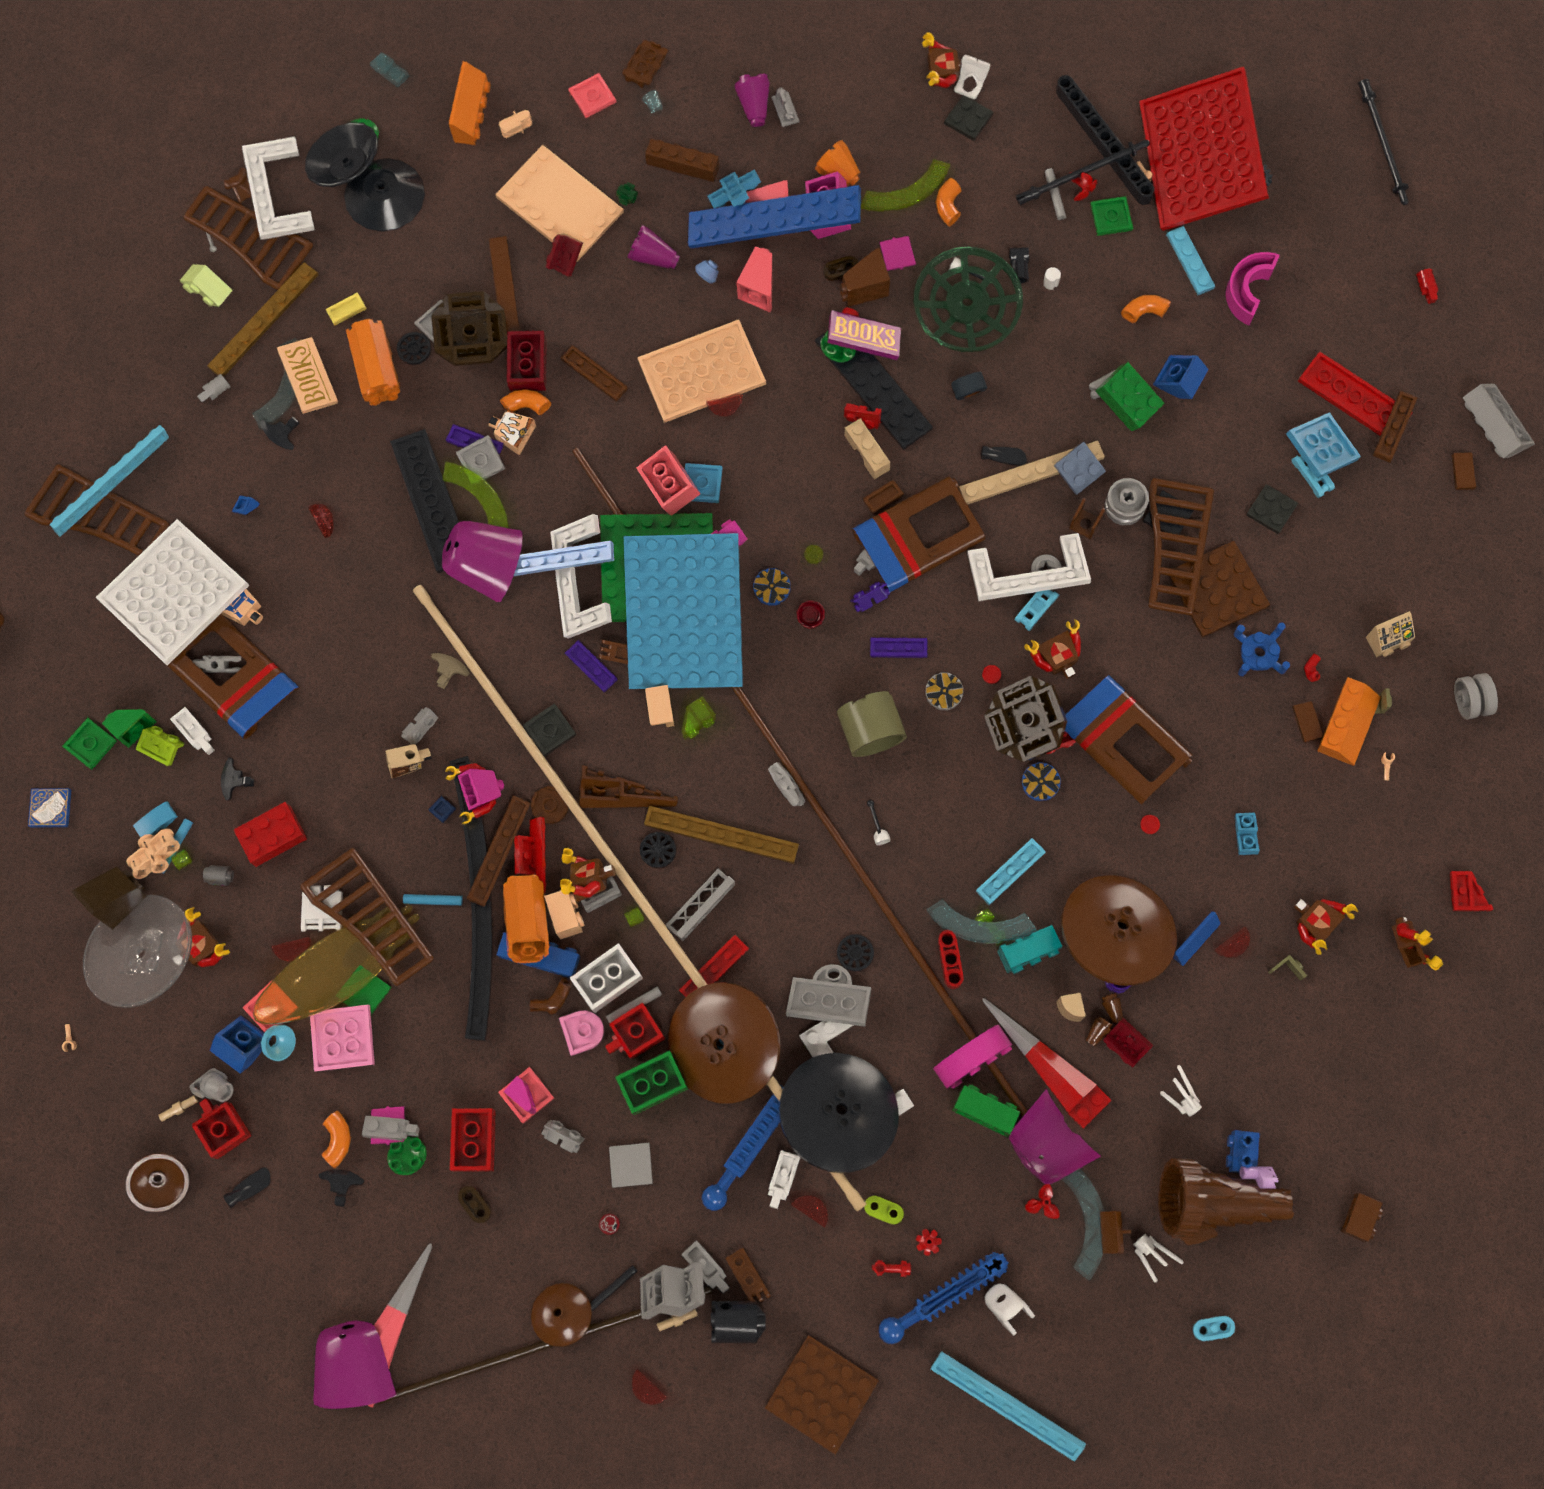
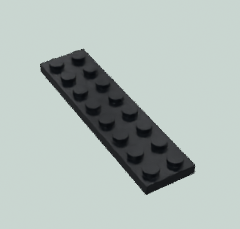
[815,332,933,450]
[390,429,459,573]

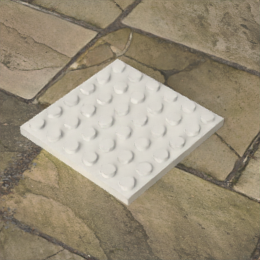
[96,519,249,665]

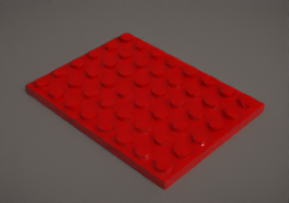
[1139,66,1269,231]

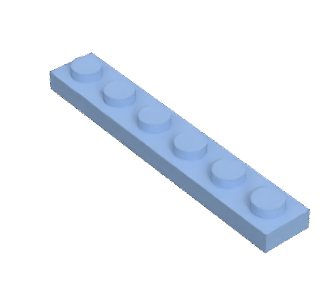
[514,541,614,576]

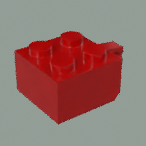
[605,1002,665,1060]
[192,1098,252,1159]

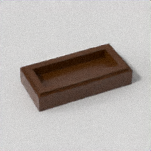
[1452,452,1476,490]
[863,479,904,515]
[1292,701,1323,743]

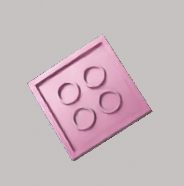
[310,1005,375,1072]

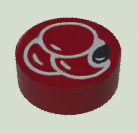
[599,1214,620,1235]

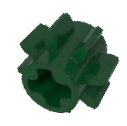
[616,182,638,206]

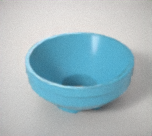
[261,1024,296,1061]

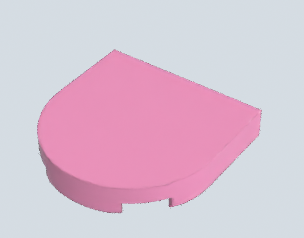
[559,1010,604,1056]

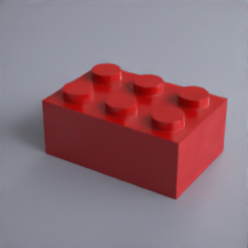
[234,802,307,867]
[450,1109,496,1172]

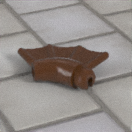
[223,168,252,204]

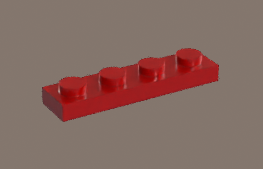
[679,935,749,997]

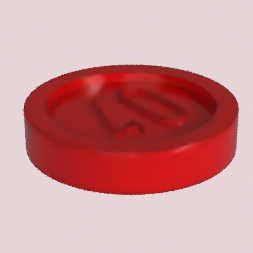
[982,665,1001,684]
[1140,815,1160,834]

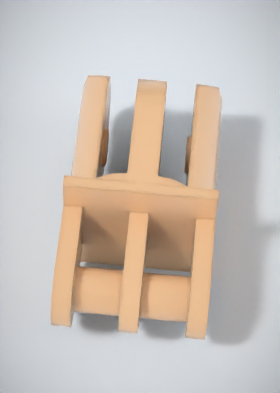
[499,110,532,138]

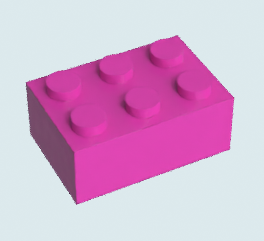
[805,172,851,239]

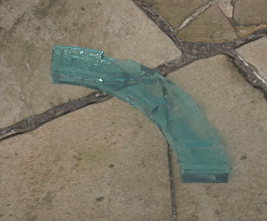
[252,338,297,430]
[926,899,1036,943]
[1061,1169,1104,1281]

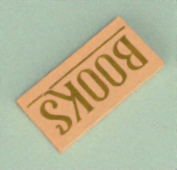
[277,337,338,414]

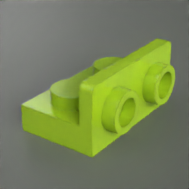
[136,726,184,766]

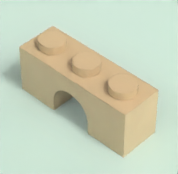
[844,419,890,479]

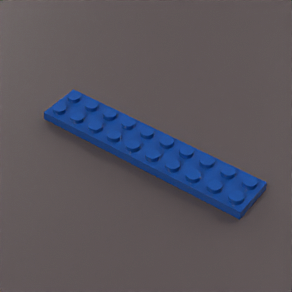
[688,185,861,248]

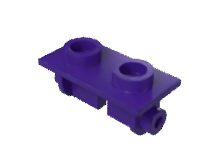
[850,581,890,612]

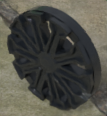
[397,332,431,365]
[640,832,676,868]
[837,934,874,972]

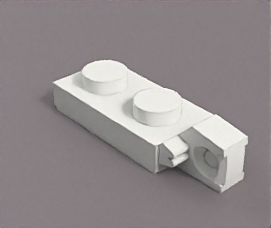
[170,707,215,755]
[768,1150,800,1209]

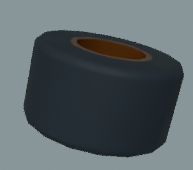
[951,372,987,400]

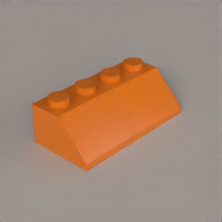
[449,62,490,145]
[1317,677,1381,766]

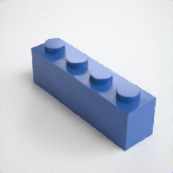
[496,932,580,978]

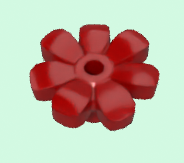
[916,1229,942,1256]

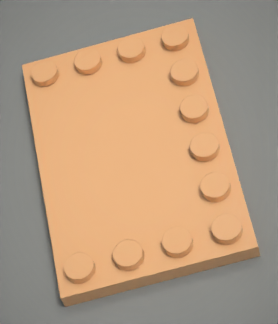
[496,145,624,262]
[637,320,766,423]

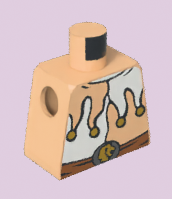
[489,412,536,455]

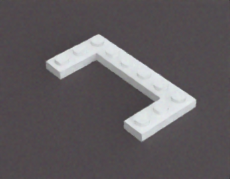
[242,137,314,240]
[551,514,612,638]
[968,533,1091,601]
[799,1021,914,1115]

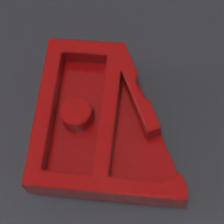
[1450,871,1493,911]

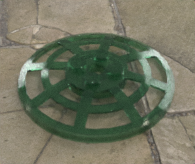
[914,247,1023,352]

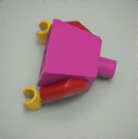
[445,763,504,825]

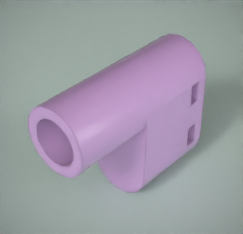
[1240,1167,1278,1188]

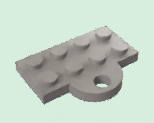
[786,964,871,1026]

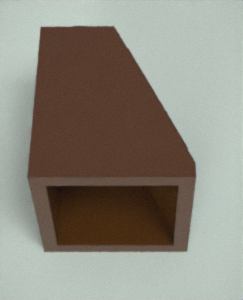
[840,248,890,307]

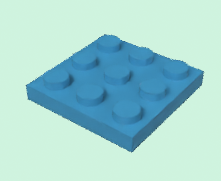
[1286,412,1361,479]

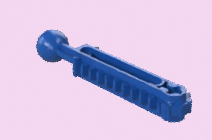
[702,1085,784,1211]
[878,1252,1008,1344]

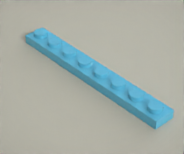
[49,425,169,537]
[931,1351,1086,1462]

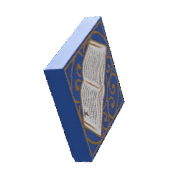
[28,788,71,828]

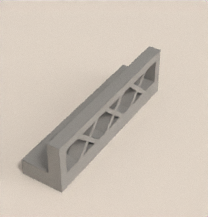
[665,869,735,942]

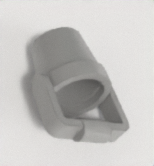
[189,1068,234,1102]

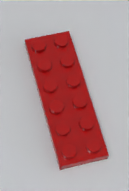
[1298,352,1413,436]

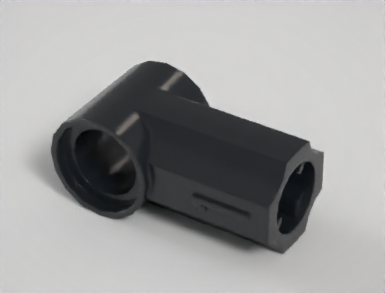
[1009,247,1029,284]

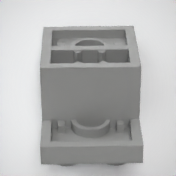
[640,1262,705,1320]

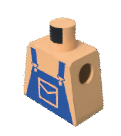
[221,589,263,626]

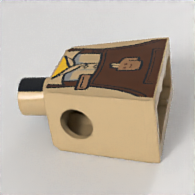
[385,744,431,779]

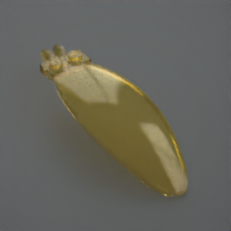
[253,905,419,1025]

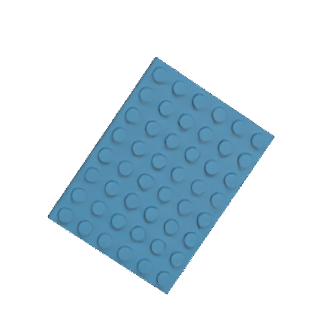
[624,533,743,689]

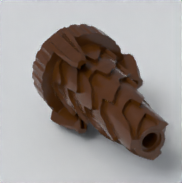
[1158,1158,1294,1245]

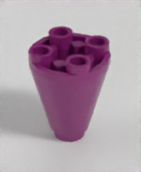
[735,74,770,127]
[627,225,680,269]

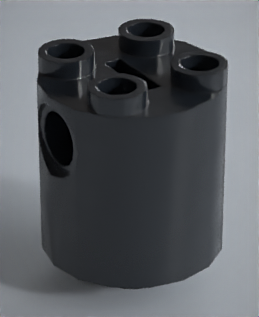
[711,1301,766,1343]

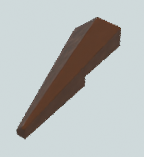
[579,765,678,808]

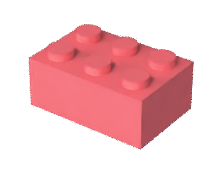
[637,445,701,516]

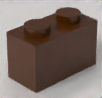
[1341,1193,1383,1242]

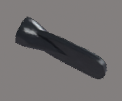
[981,445,1027,466]
[223,1168,271,1208]

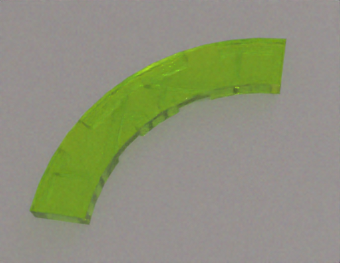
[861,159,950,212]
[443,462,509,528]

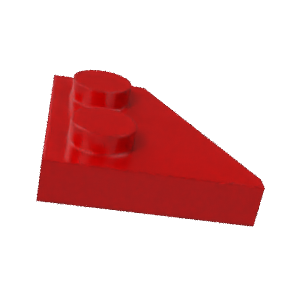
[844,403,882,430]

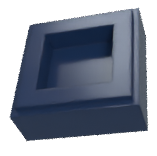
[428,796,456,823]

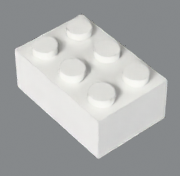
[570,943,643,1013]

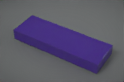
[446,424,504,455]
[870,638,927,658]
[565,640,618,692]

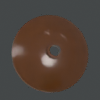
[126,1153,189,1212]
[531,1283,592,1347]

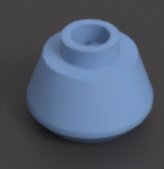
[695,260,719,283]

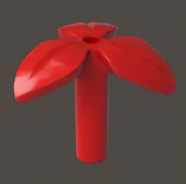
[1069,172,1097,201]
[1025,1184,1060,1219]

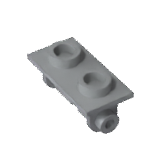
[771,88,799,127]
[401,707,438,745]
[542,1120,585,1153]

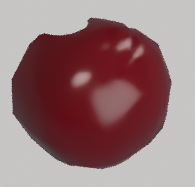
[797,600,825,629]

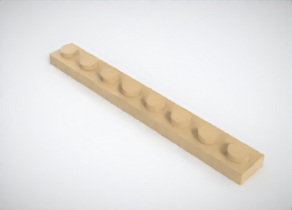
[959,441,1105,505]

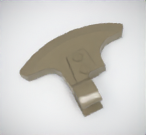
[431,653,469,689]

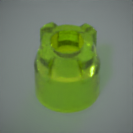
[171,849,193,870]
[624,907,645,927]

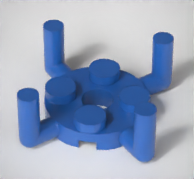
[1234,623,1290,676]

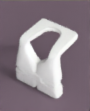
[954,55,990,99]

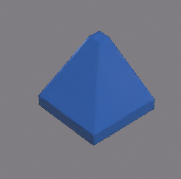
[232,495,260,515]

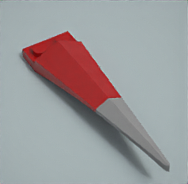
[983,998,1111,1129]

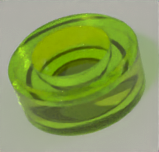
[804,545,823,564]

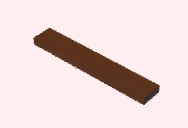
[489,236,520,332]
[466,795,531,907]

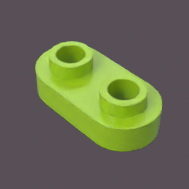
[864,1196,904,1224]

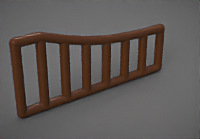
[183,186,313,290]
[24,464,170,556]
[1148,478,1214,615]
[300,848,434,986]

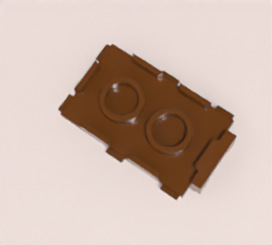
[622,40,668,88]

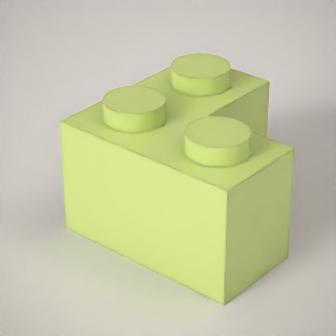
[180,264,232,307]

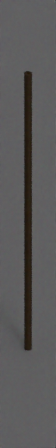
[377,1286,712,1405]

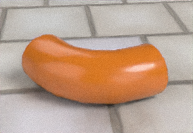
[936,178,961,227]
[1121,295,1171,323]
[500,389,551,415]
[321,1111,351,1168]

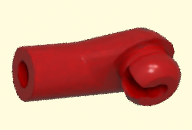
[1304,654,1321,682]

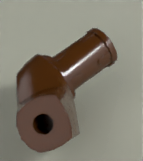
[530,977,572,1015]

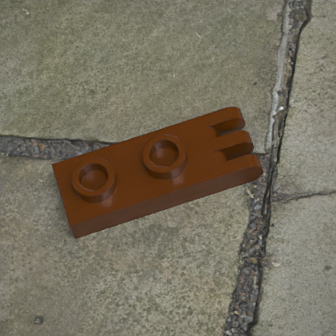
[599,639,628,664]
[725,1248,771,1303]

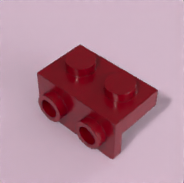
[546,234,583,277]
[1103,1018,1153,1067]

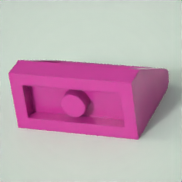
[503,1076,536,1114]

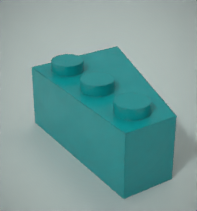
[997,925,1063,974]

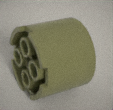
[837,691,907,757]

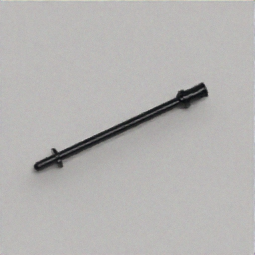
[1358,79,1409,205]
[1015,140,1150,206]

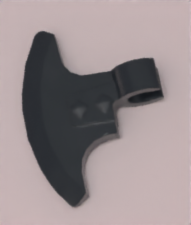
[260,417,299,450]
[221,758,254,801]
[318,1169,364,1207]

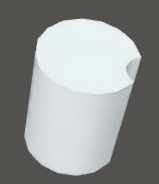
[1043,268,1061,290]

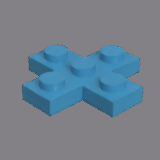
[707,170,761,208]

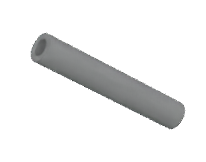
[1045,168,1066,220]
[606,987,662,1023]

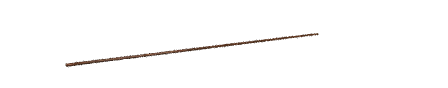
[572,448,1028,1117]

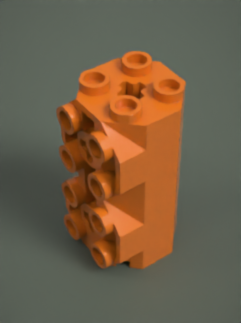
[346,319,401,406]
[503,875,549,964]

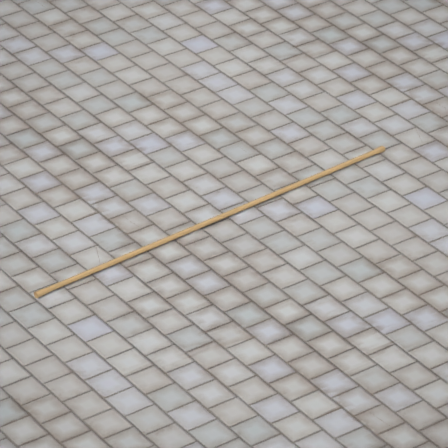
[413,585,867,1211]

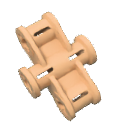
[126,829,180,879]

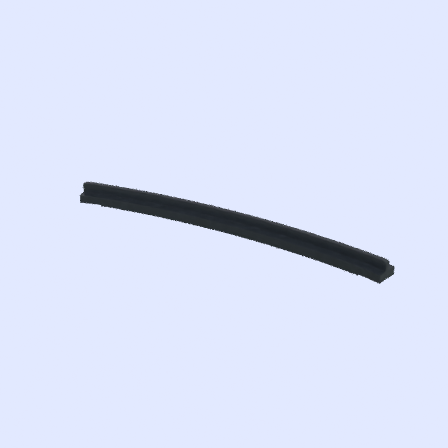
[449,756,493,1041]

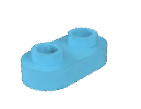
[1193,1316,1235,1341]

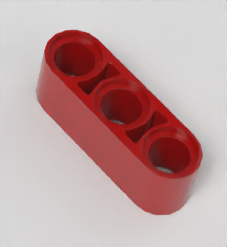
[938,930,963,989]

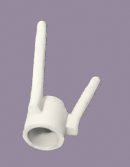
[1160,1065,1202,1117]
[1134,1234,1184,1282]

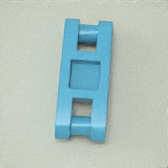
[1292,456,1335,498]
[1014,590,1059,631]

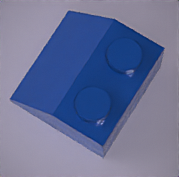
[1153,355,1209,399]
[210,1016,271,1073]

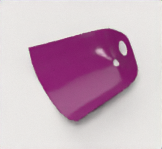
[442,521,522,602]
[1009,1089,1101,1184]
[313,1321,396,1409]

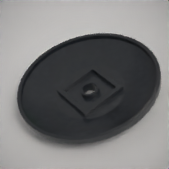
[779,1053,899,1173]

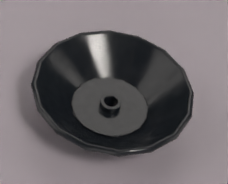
[305,122,378,187]
[344,158,425,232]

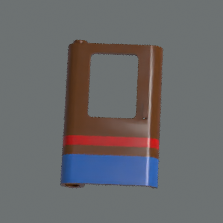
[852,476,986,592]
[167,614,300,739]
[1065,675,1193,805]

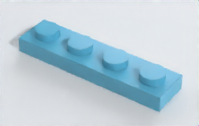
[1166,226,1215,295]
[976,838,1046,905]

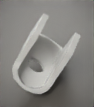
[985,1283,1035,1336]

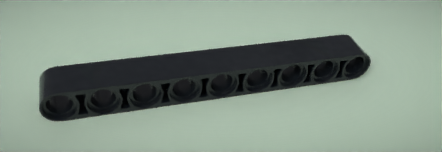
[1056,75,1154,205]

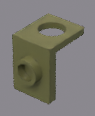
[1375,688,1392,714]
[1268,955,1307,981]

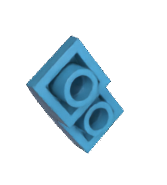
[133,802,178,837]
[1235,813,1260,855]

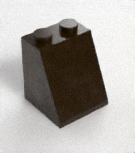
[72,866,147,930]

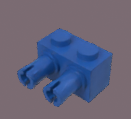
[1226,1130,1259,1174]

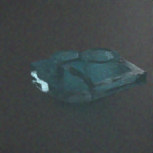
[370,52,409,88]

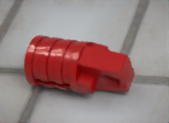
[1416,269,1438,304]

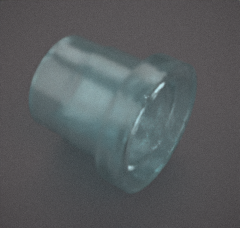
[642,90,663,113]

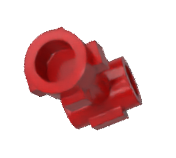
[872,1260,911,1277]

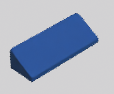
[1173,911,1220,966]

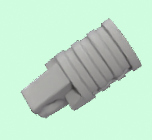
[197,374,231,402]

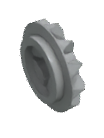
[1031,555,1061,572]

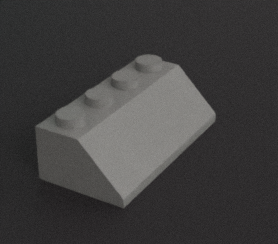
[1463,384,1535,458]

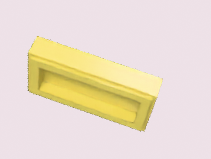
[326,293,366,325]

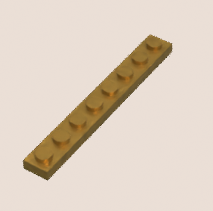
[207,263,318,377]
[644,806,799,864]

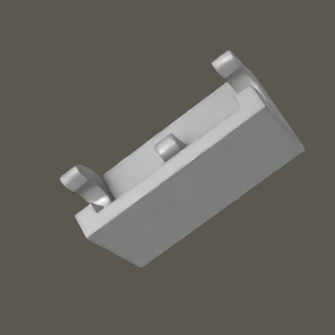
[581,877,622,913]

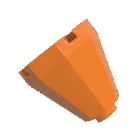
[815,140,860,186]

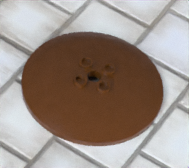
[1061,875,1177,986]
[668,982,781,1104]

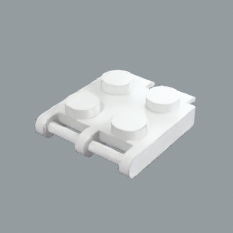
[301,885,343,931]

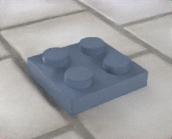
[1053,442,1106,495]

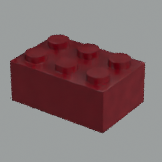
[507,331,547,391]

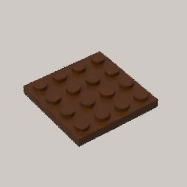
[1168,541,1270,638]
[765,1335,879,1455]

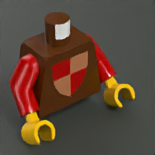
[922,33,963,88]
[1024,619,1081,679]
[560,848,616,902]
[1294,899,1358,955]
[174,907,230,968]
[1392,917,1443,970]

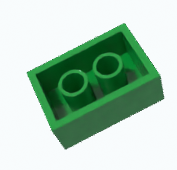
[1095,362,1164,431]
[615,1051,688,1115]
[952,1084,1020,1137]

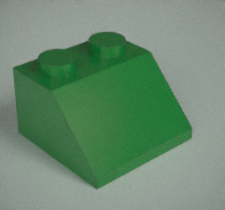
[102,709,157,748]

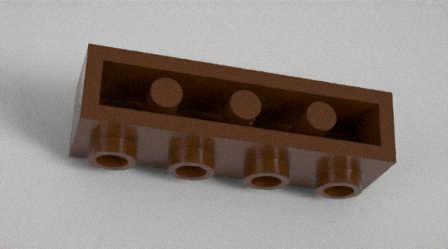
[645,139,719,182]

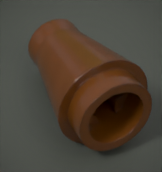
[1101,992,1123,1023]
[1086,1016,1112,1047]

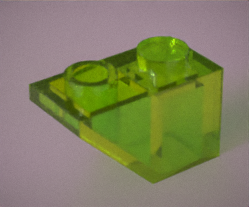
[681,696,716,740]

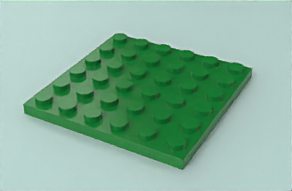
[600,513,713,622]

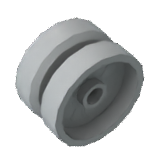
[1105,478,1149,525]
[1454,673,1498,719]

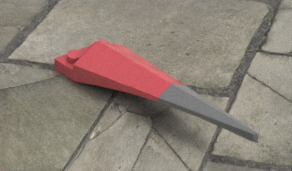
[368,1243,432,1408]

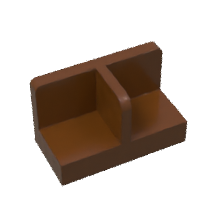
[1100,1211,1132,1254]

